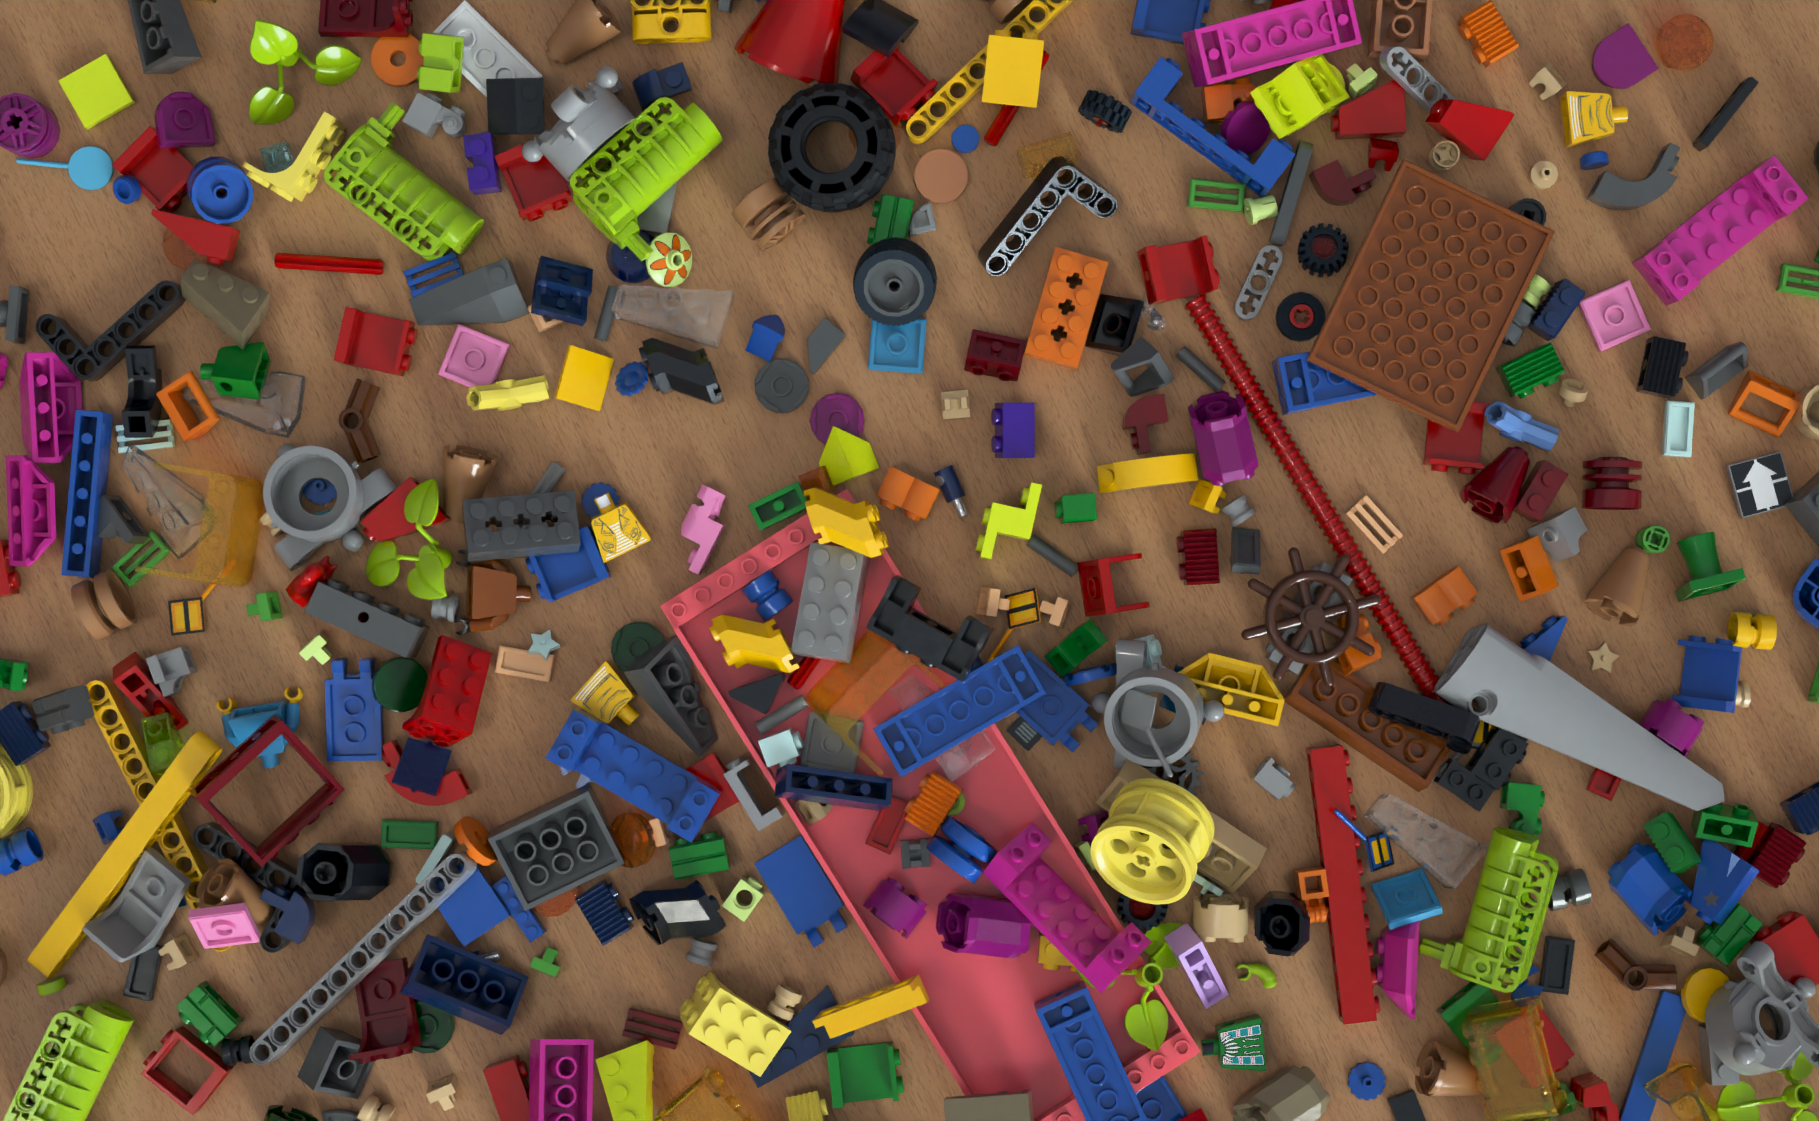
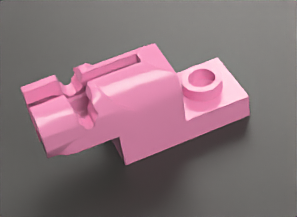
[681,484,726,575]

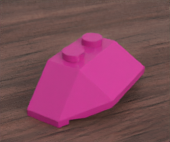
[19,352,82,463]
[6,455,56,566]
[1375,921,1420,1019]

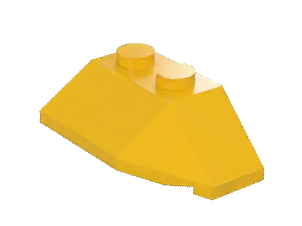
[1170,653,1285,726]

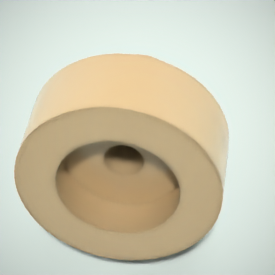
[1528,161,1558,190]
[1559,378,1589,407]

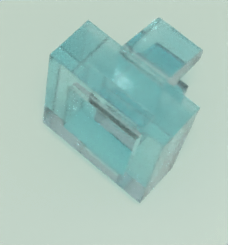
[260,142,294,173]

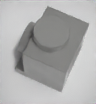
[1250,756,1295,800]

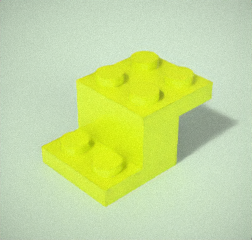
[1250,54,1350,139]
[975,482,1042,560]

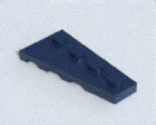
[748,985,854,1088]

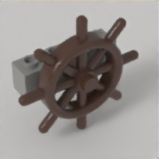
[1241,547,1381,687]

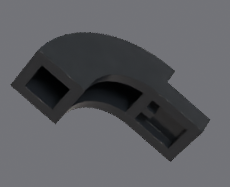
[122,345,162,438]

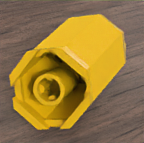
[803,488,889,558]
[709,614,800,673]

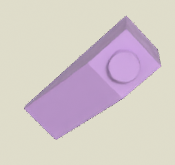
[1164,923,1229,1009]

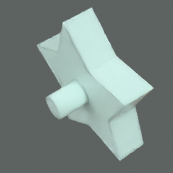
[528,630,560,661]
[1194,874,1224,897]

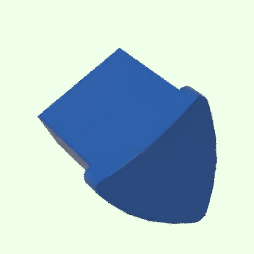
[745,315,785,362]

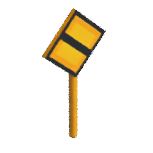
[168,558,235,636]

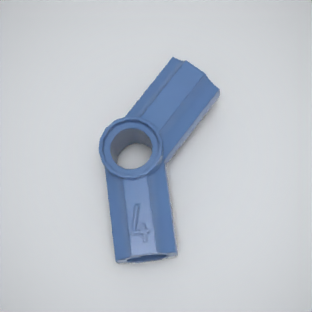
[1484,401,1559,452]

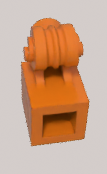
[1201,78,1257,125]
[1336,614,1382,676]
[1293,866,1329,924]

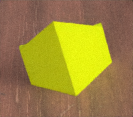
[819,426,879,488]

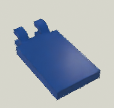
[1015,650,1098,753]
[324,658,384,762]
[754,835,847,947]

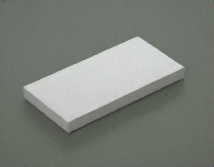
[433,0,544,98]

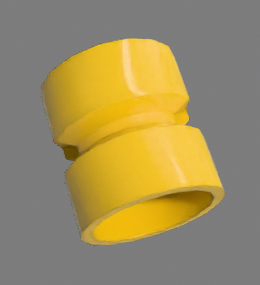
[1727,612,1777,650]

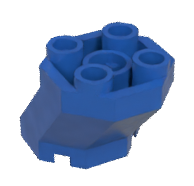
[1608,843,1693,936]

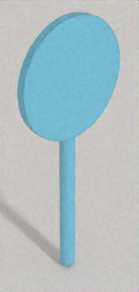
[16,146,113,190]

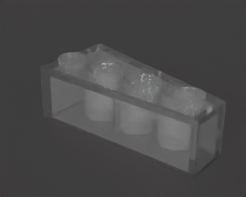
[611,284,734,349]
[1364,794,1488,889]

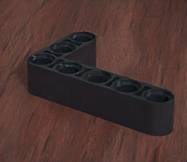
[978,157,1118,276]
[35,280,186,382]
[192,822,314,953]

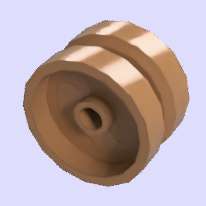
[71,569,138,640]

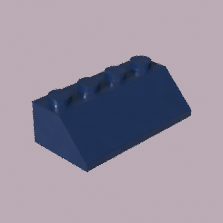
[400,934,529,1035]

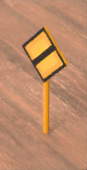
[985,588,1041,664]

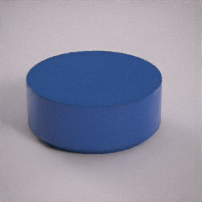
[952,125,979,154]
[1580,151,1609,170]
[113,175,142,204]

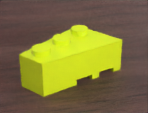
[595,1040,654,1121]

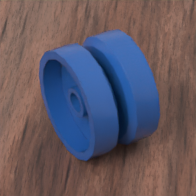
[187,157,253,224]
[926,816,998,883]

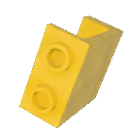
[982,30,1044,108]

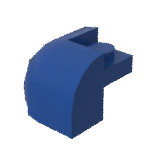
[1792,558,1819,630]

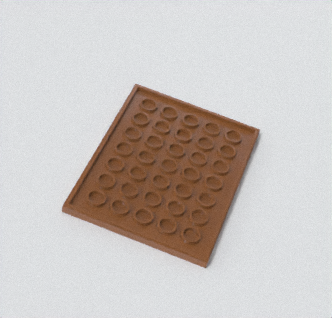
[1306,159,1555,433]

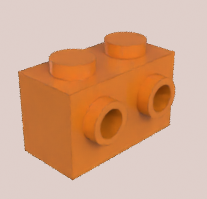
[1499,535,1559,601]

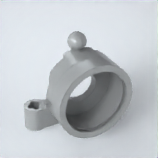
[522,66,635,181]
[263,444,398,571]
[1092,639,1224,769]
[1705,941,1819,1076]

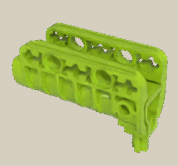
[570,97,723,261]
[324,102,484,261]
[1419,827,1559,993]
[3,999,135,1121]

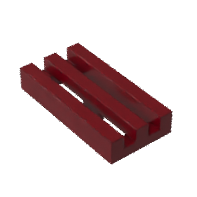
[622,1008,683,1050]

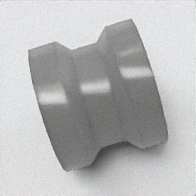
[1221,494,1256,527]
[431,595,459,622]
[686,937,718,966]

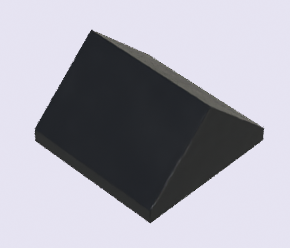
[1085,294,1144,356]
[728,672,786,714]

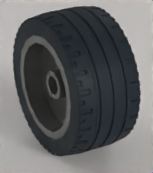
[853,237,937,326]

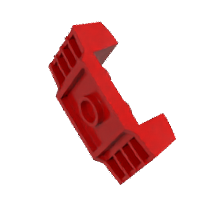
[1569,1072,1619,1121]

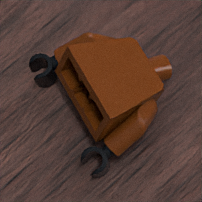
[454,550,531,635]

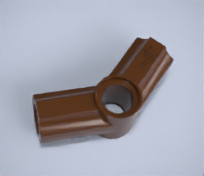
[338,378,381,464]
[1594,938,1678,991]

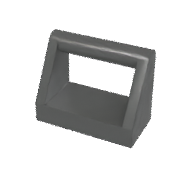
[1111,336,1175,397]
[1685,342,1748,400]

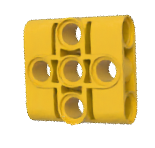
[630,0,712,44]

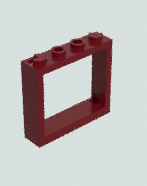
[189,714,345,867]

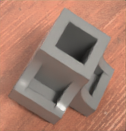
[1527,506,1588,562]
[146,646,197,697]

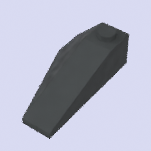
[624,635,717,756]

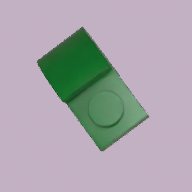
[1044,619,1108,677]
[0,658,29,691]

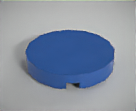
[1064,663,1117,686]

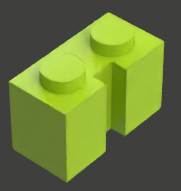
[417,33,464,93]

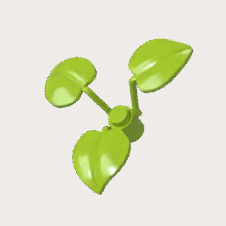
[249,20,361,125]
[366,479,452,600]
[1075,923,1184,1051]
[1715,1051,1819,1121]

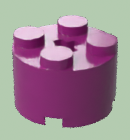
[1639,699,1704,757]
[862,877,927,939]

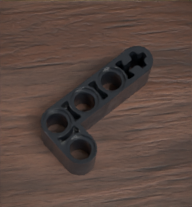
[1367,682,1480,754]

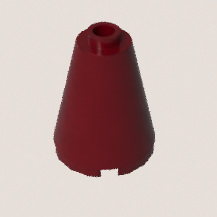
[1460,446,1530,524]

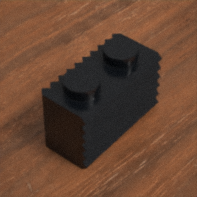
[1636,336,1688,399]

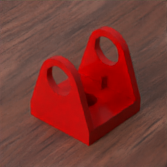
[1077,553,1150,617]

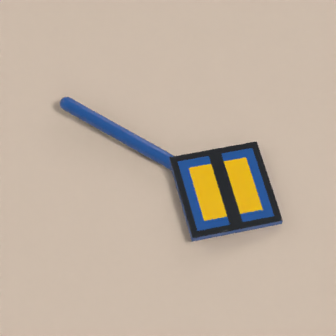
[1334,809,1394,872]

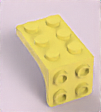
[242,111,346,202]
[680,972,791,1077]

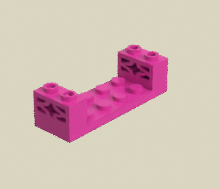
[1181,0,1362,88]
[1632,155,1809,306]
[983,822,1151,993]

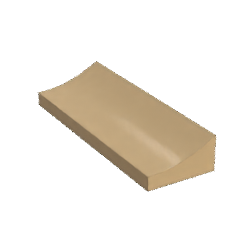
[1095,759,1267,894]

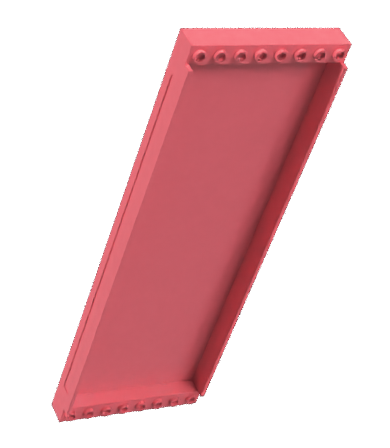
[660,489,1201,1121]

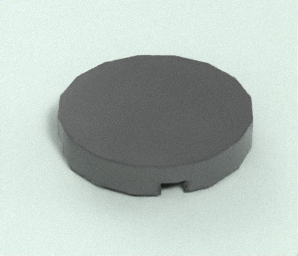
[755,359,809,413]

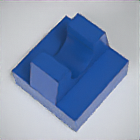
[93,810,126,845]

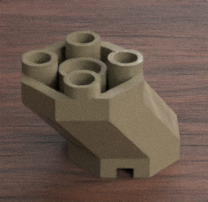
[1233,1066,1330,1121]

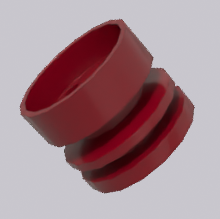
[1582,457,1642,510]

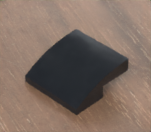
[842,0,919,58]

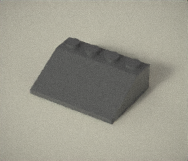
[488,783,625,911]

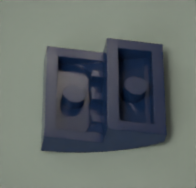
[531,256,593,326]

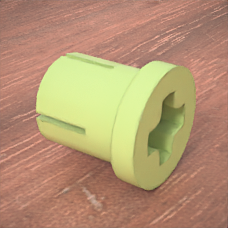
[1243,195,1278,225]

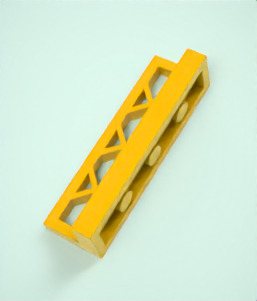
[812,974,930,1039]

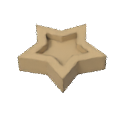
[1587,642,1619,673]

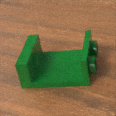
[1436,981,1509,1066]
[827,1041,904,1108]

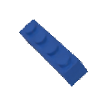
[492,876,547,943]

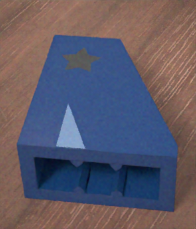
[1691,839,1759,925]

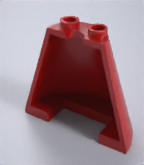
[734,0,845,84]

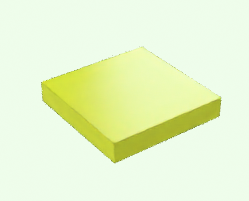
[58,54,135,129]

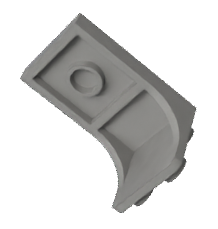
[82,847,192,962]

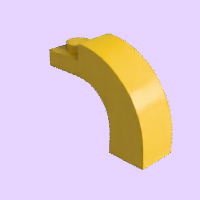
[1097,453,1198,493]

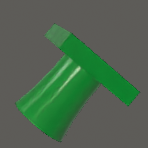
[1675,532,1746,602]

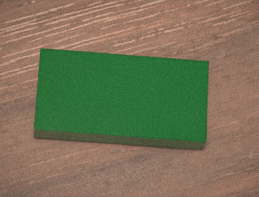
[381,819,438,849]

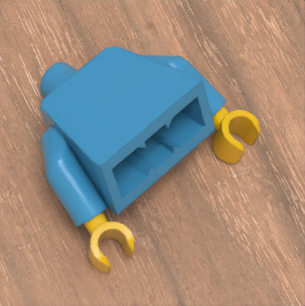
[216,687,303,768]

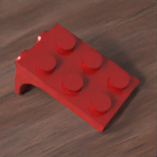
[402,635,492,747]

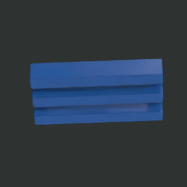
[403,252,464,297]

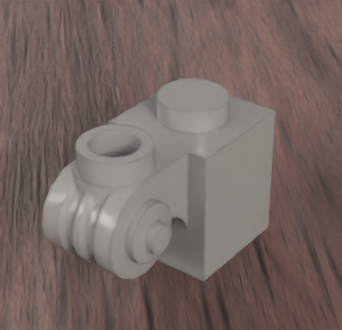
[402,93,466,139]

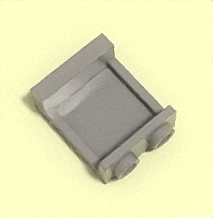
[723,756,785,831]

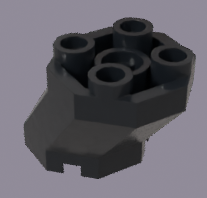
[639,338,724,405]
[296,842,393,902]
[629,880,726,945]
[1254,891,1310,957]

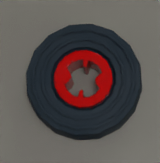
[1276,292,1326,342]

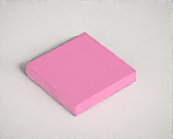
[1578,280,1651,352]
[438,324,510,387]
[188,903,260,949]

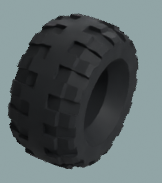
[768,83,896,212]

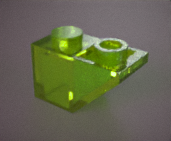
[141,712,184,776]

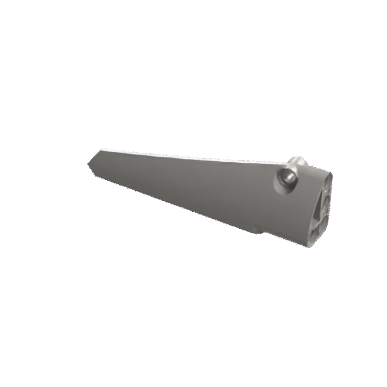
[1434,623,1725,811]

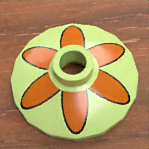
[646,232,692,287]

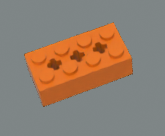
[1023,247,1108,371]

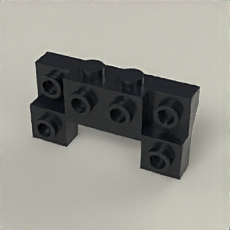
[866,575,994,682]
[1433,725,1528,812]

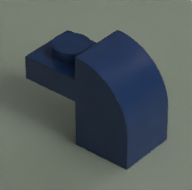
[632,62,692,111]
[259,885,316,944]

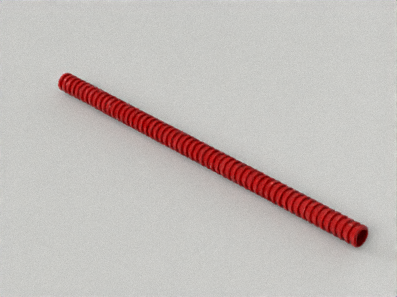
[1184,294,1455,707]

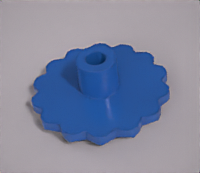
[615,361,649,396]
[303,479,337,505]
[582,482,620,518]
[1348,1062,1386,1101]

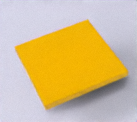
[554,345,614,412]

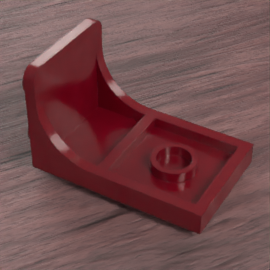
[318,0,414,37]
[349,957,422,1064]

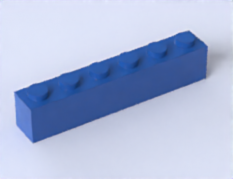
[61,410,113,578]

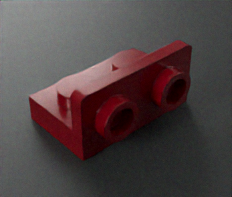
[964,329,1026,381]

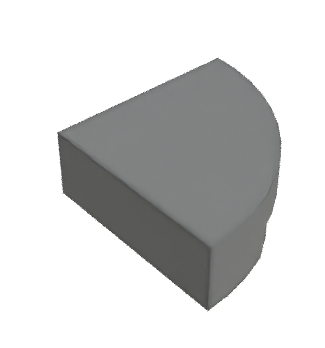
[909,203,937,237]

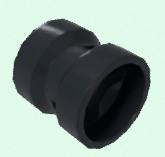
[221,1035,255,1067]

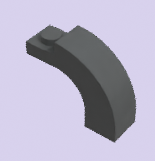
[1587,143,1680,211]

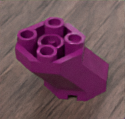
[1188,391,1259,486]
[936,893,1031,958]

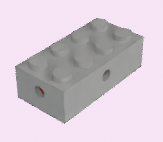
[791,542,870,664]

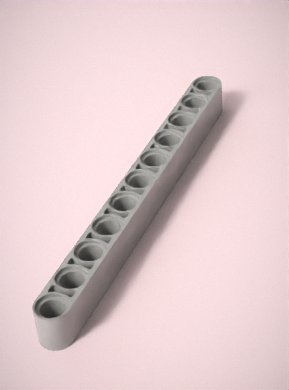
[249,852,477,1065]

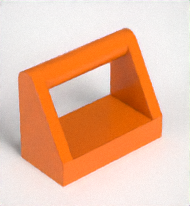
[1728,370,1800,437]
[156,371,220,441]

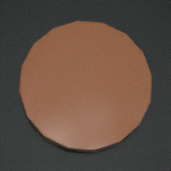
[914,149,968,204]

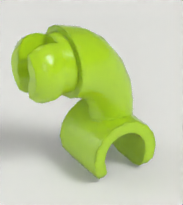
[1235,962,1277,988]

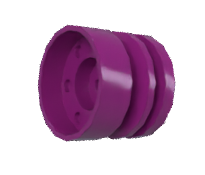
[0,93,60,159]

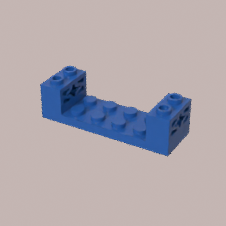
[1130,57,1296,198]
[1272,352,1377,416]
[873,645,1046,777]
[546,708,722,842]
[1034,981,1148,1121]

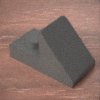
[97,495,150,544]

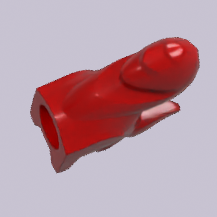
[285,556,338,607]

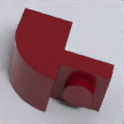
[1309,159,1377,206]
[1122,394,1168,455]

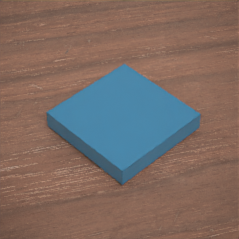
[868,318,927,374]
[1370,868,1443,930]

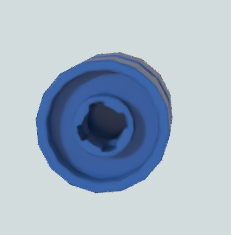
[742,570,793,621]
[0,828,44,876]

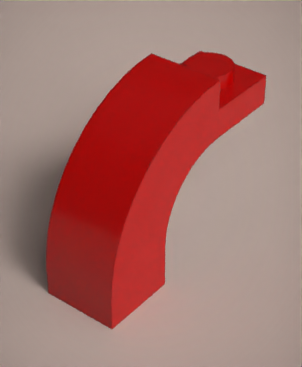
[381,739,472,806]

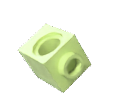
[722,876,765,922]

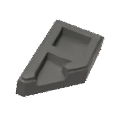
[807,318,846,375]

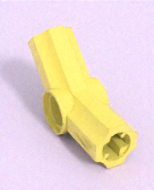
[466,375,550,411]

